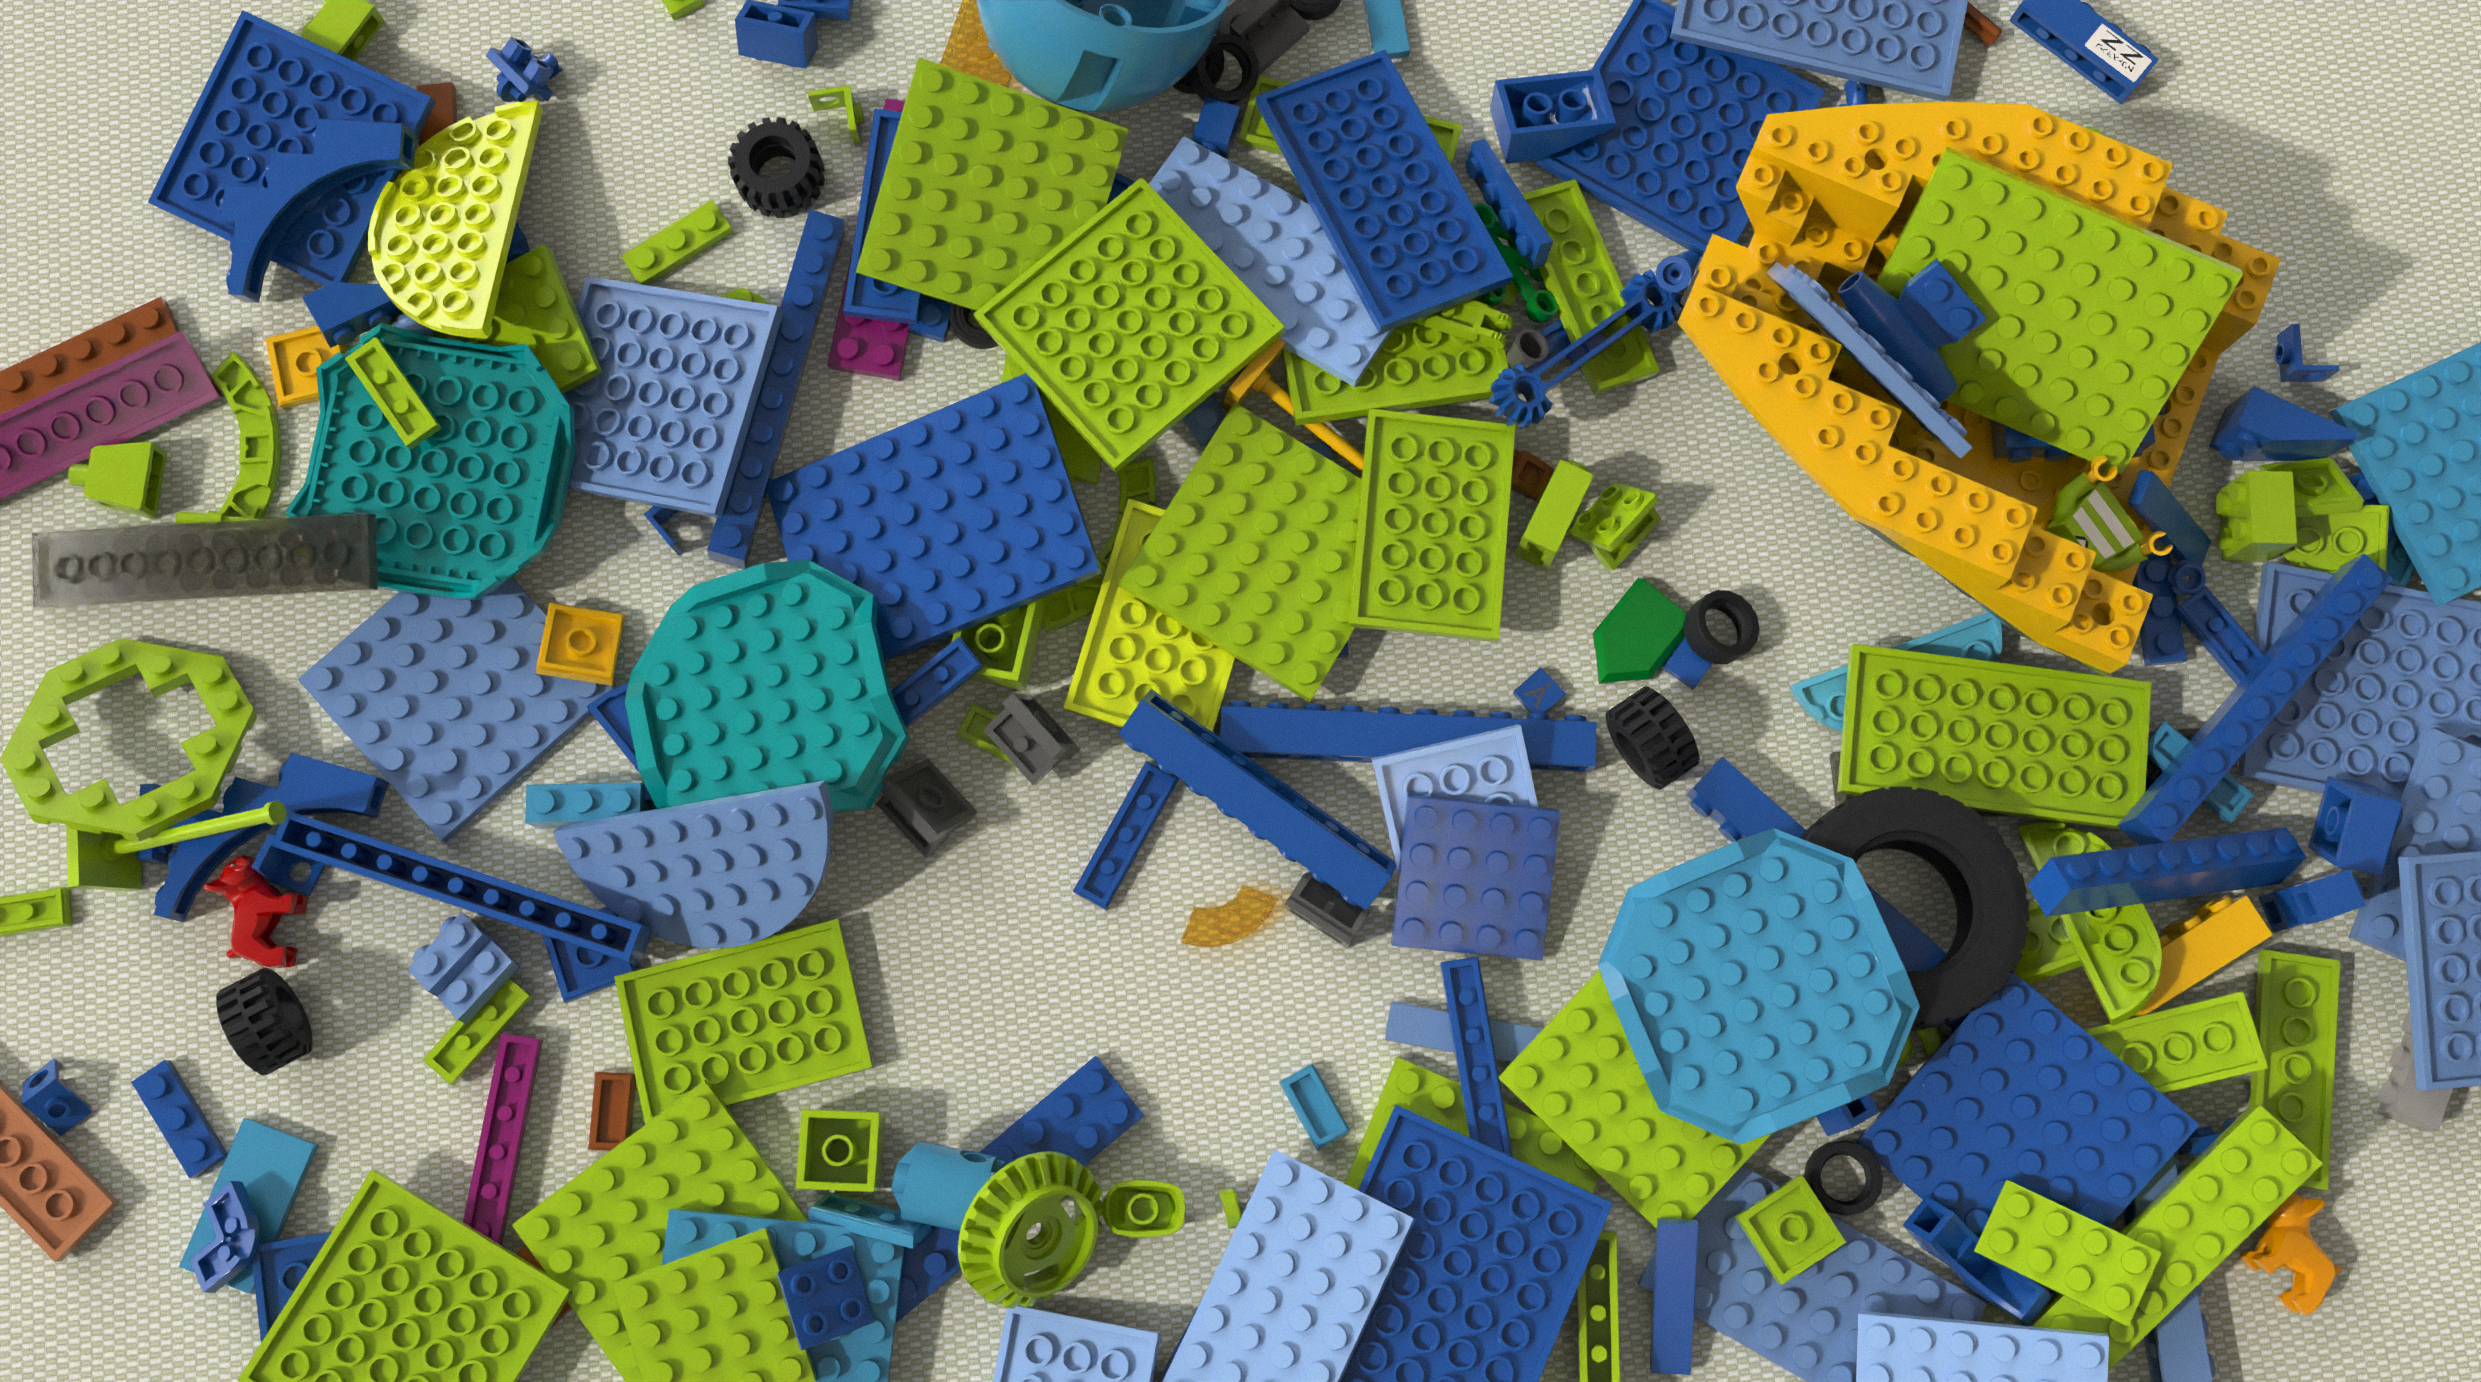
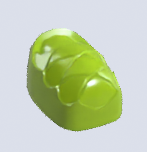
[1103,1180,1186,1238]

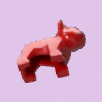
[203,855,309,968]

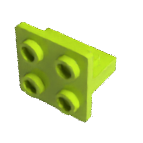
[1568,482,1662,571]

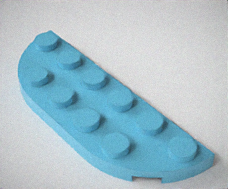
[1789,612,2003,732]

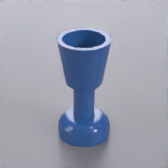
[1655,251,1701,293]

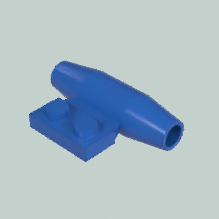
[1837,258,1987,403]

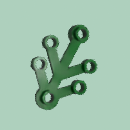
[1473,203,1559,323]

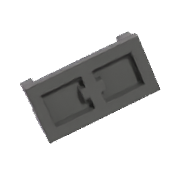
[1284,872,1370,948]

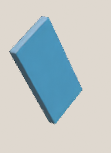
[179,1118,319,1294]

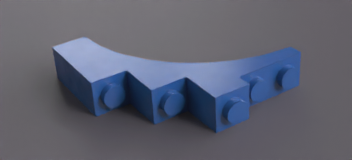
[219,118,417,303]
[153,753,389,922]

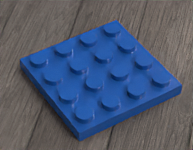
[1391,794,1560,961]

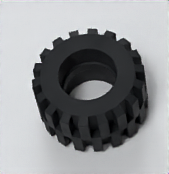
[728,117,825,218]
[1605,686,1700,790]
[216,967,313,1076]

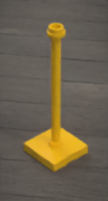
[1222,338,1364,472]

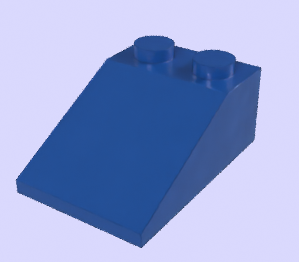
[1490,69,1616,163]
[2209,386,2358,462]

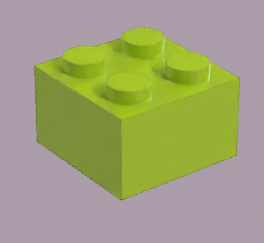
[2215,470,2297,562]
[796,1109,886,1192]

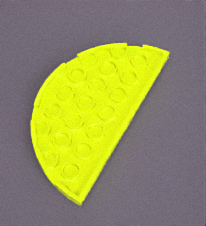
[368,100,543,338]

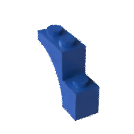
[1903,1196,2052,1326]

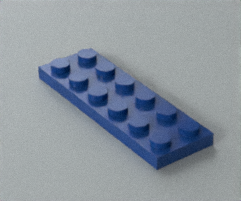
[843,109,922,325]

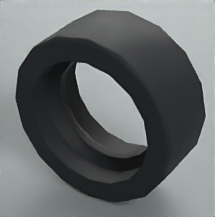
[1188,33,1259,104]
[1684,590,1760,664]
[1803,1141,1883,1216]

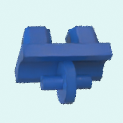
[486,37,554,102]

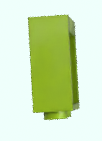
[1514,459,1594,571]

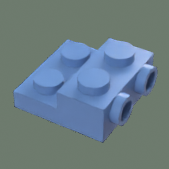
[407,912,520,1024]

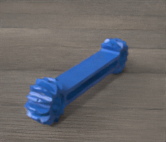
[1489,270,1683,429]

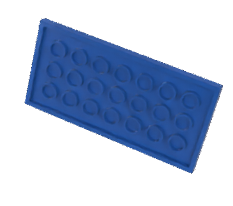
[1256,49,1513,334]

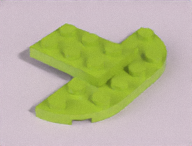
[2014,822,2162,1026]

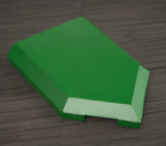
[1592,578,1686,684]

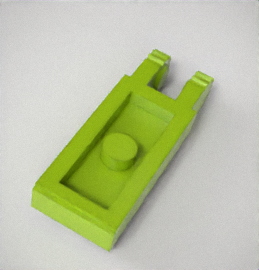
[1412,299,1514,350]

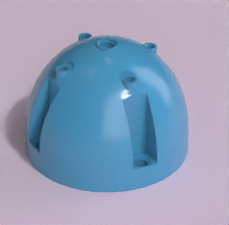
[976,0,1231,112]

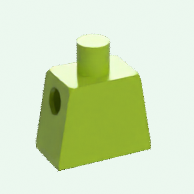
[68,442,167,519]

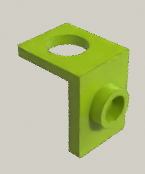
[808,85,865,145]

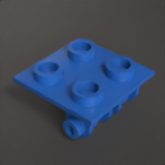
[777,1246,874,1351]

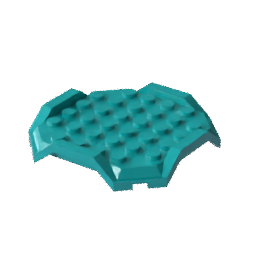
[285,323,576,600]
[625,560,911,814]

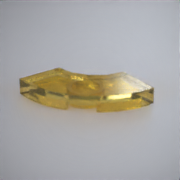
[1181,885,1278,948]

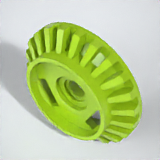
[958,1151,1104,1309]

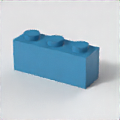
[525,783,651,829]

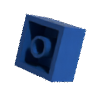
[2308,776,2403,876]

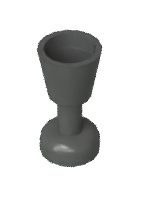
[1506,329,1549,369]

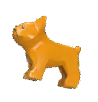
[2239,1192,2342,1315]

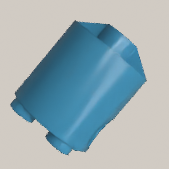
[892,1141,1005,1231]

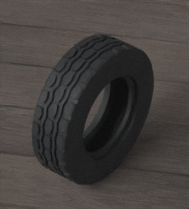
[1799,787,2029,1031]

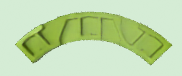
[211,351,281,552]
[1043,458,1157,633]

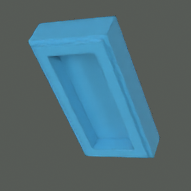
[1279,1063,1350,1150]

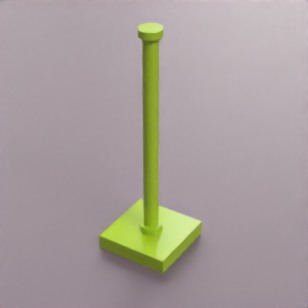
[66,801,287,892]

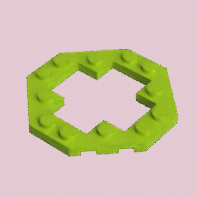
[0,638,257,842]

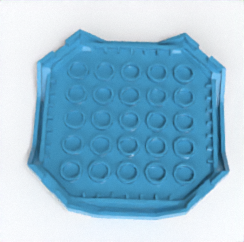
[1598,828,1920,1144]

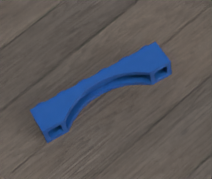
[302,222,530,348]

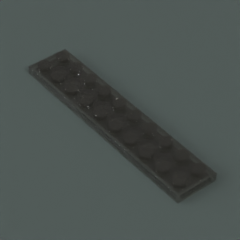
[32,513,378,608]

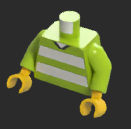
[2047,455,2173,572]

